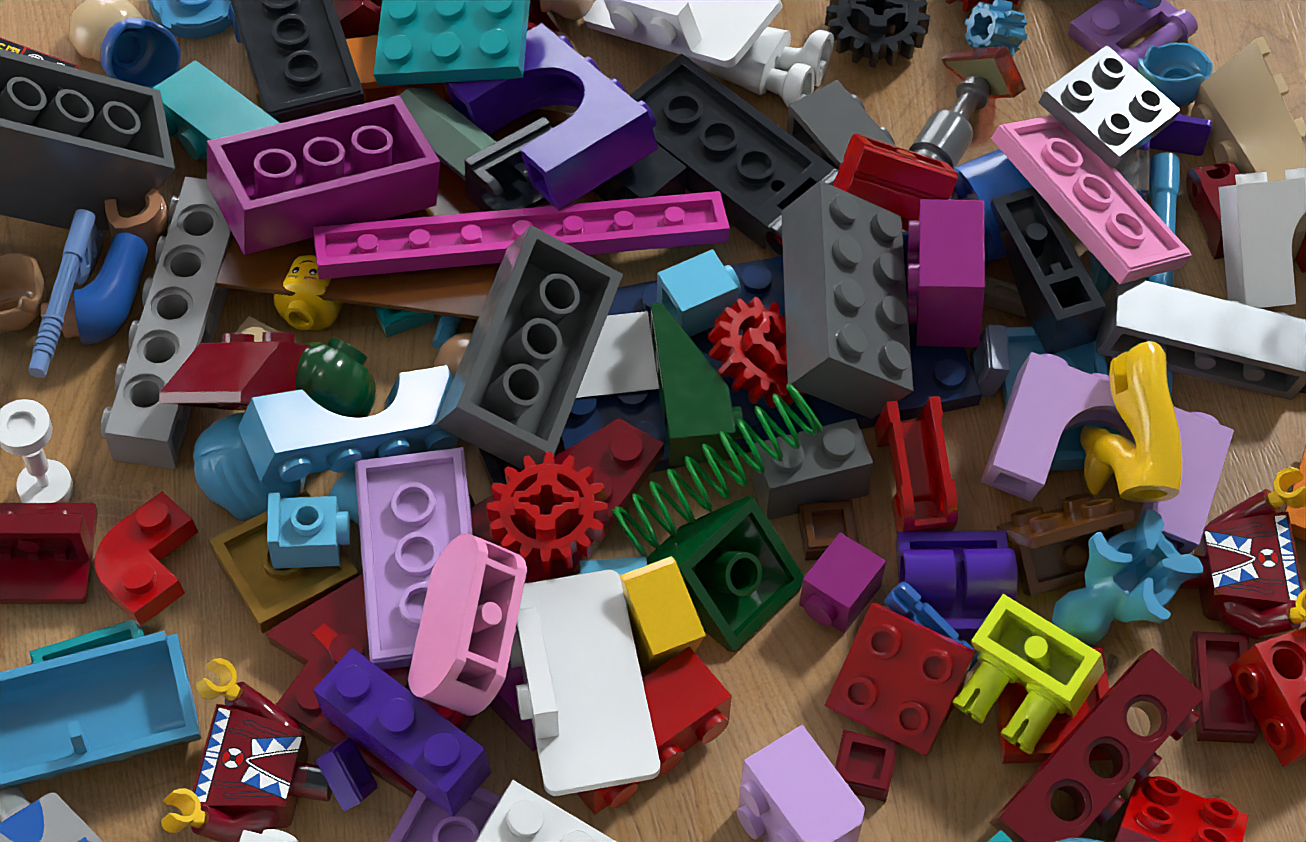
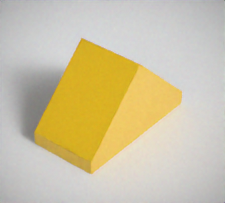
[619,556,706,671]

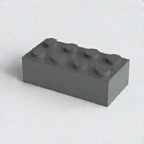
[781,180,913,419]
[435,225,623,470]

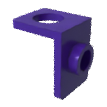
[1133,114,1212,183]

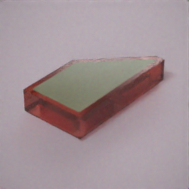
[941,46,1026,99]

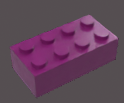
[207,95,440,255]

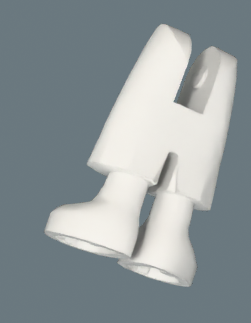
[686,26,834,107]

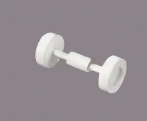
[0,399,74,503]

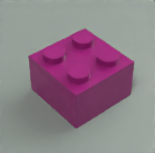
[907,199,985,347]

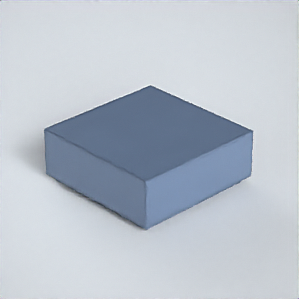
[970,324,1010,398]

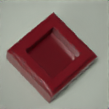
[835,730,899,802]

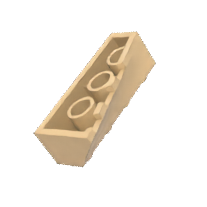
[1191,36,1306,260]

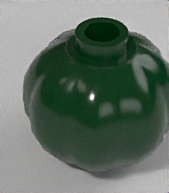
[295,337,376,418]

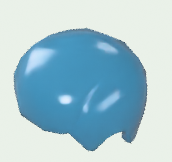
[1138,42,1213,107]

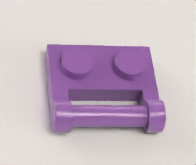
[1068,0,1198,72]

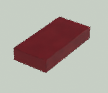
[1189,631,1258,743]

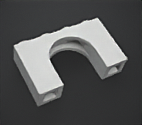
[1218,168,1306,308]

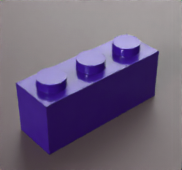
[313,648,491,817]

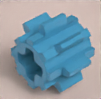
[964,0,1028,60]

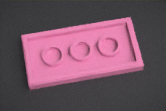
[991,115,1192,285]

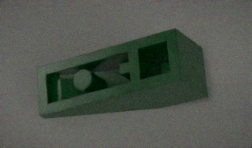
[650,302,744,466]

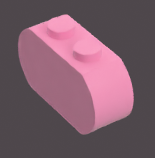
[408,533,527,716]

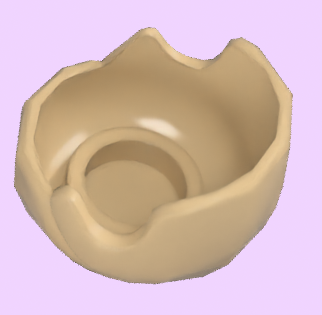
[69,0,144,62]

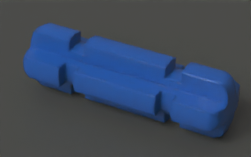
[884,582,978,672]

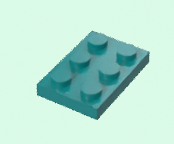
[373,0,530,86]

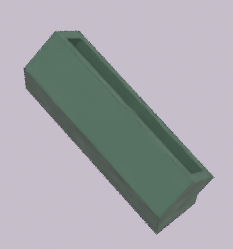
[400,87,496,181]

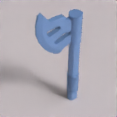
[28,209,105,378]

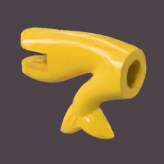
[1080,341,1182,503]

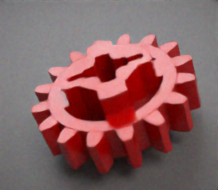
[707,297,804,408]
[487,452,609,572]

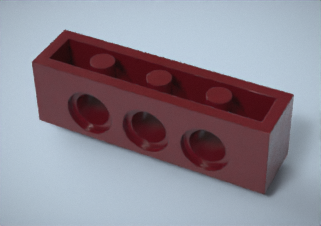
[989,648,1205,842]

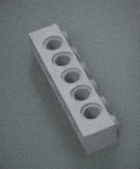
[100,177,233,469]

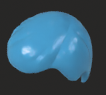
[193,413,306,522]

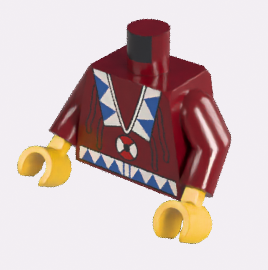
[1179,467,1306,640]
[161,658,333,842]

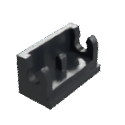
[464,117,553,212]

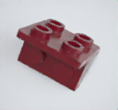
[0,503,98,604]

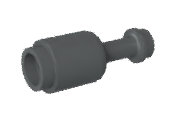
[909,76,991,168]

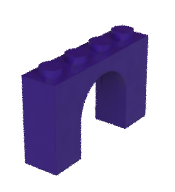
[445,23,658,210]

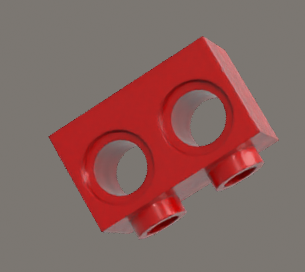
[1228,627,1306,767]

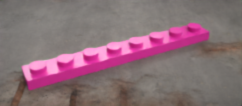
[313,191,730,279]

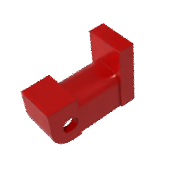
[874,396,958,534]

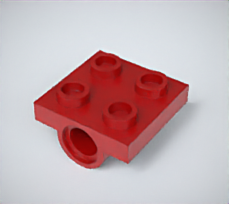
[824,602,977,756]
[1113,776,1249,842]

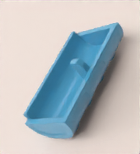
[0,631,202,790]

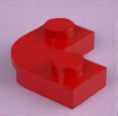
[94,491,198,627]

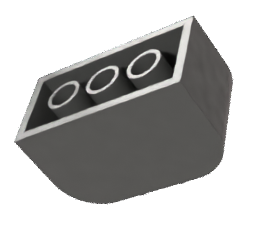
[0,49,175,230]

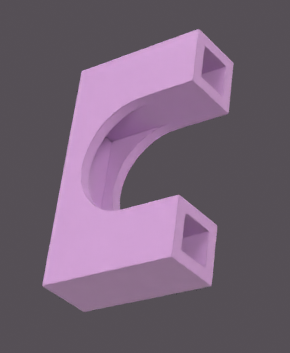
[981,352,1234,555]

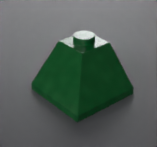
[646,496,804,652]

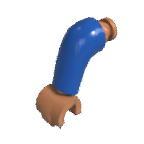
[41,187,169,345]

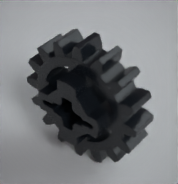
[825,0,930,68]

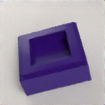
[316,738,378,812]

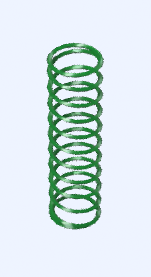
[611,384,823,558]

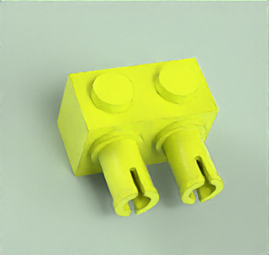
[952,594,1105,754]

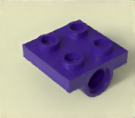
[895,530,1017,639]

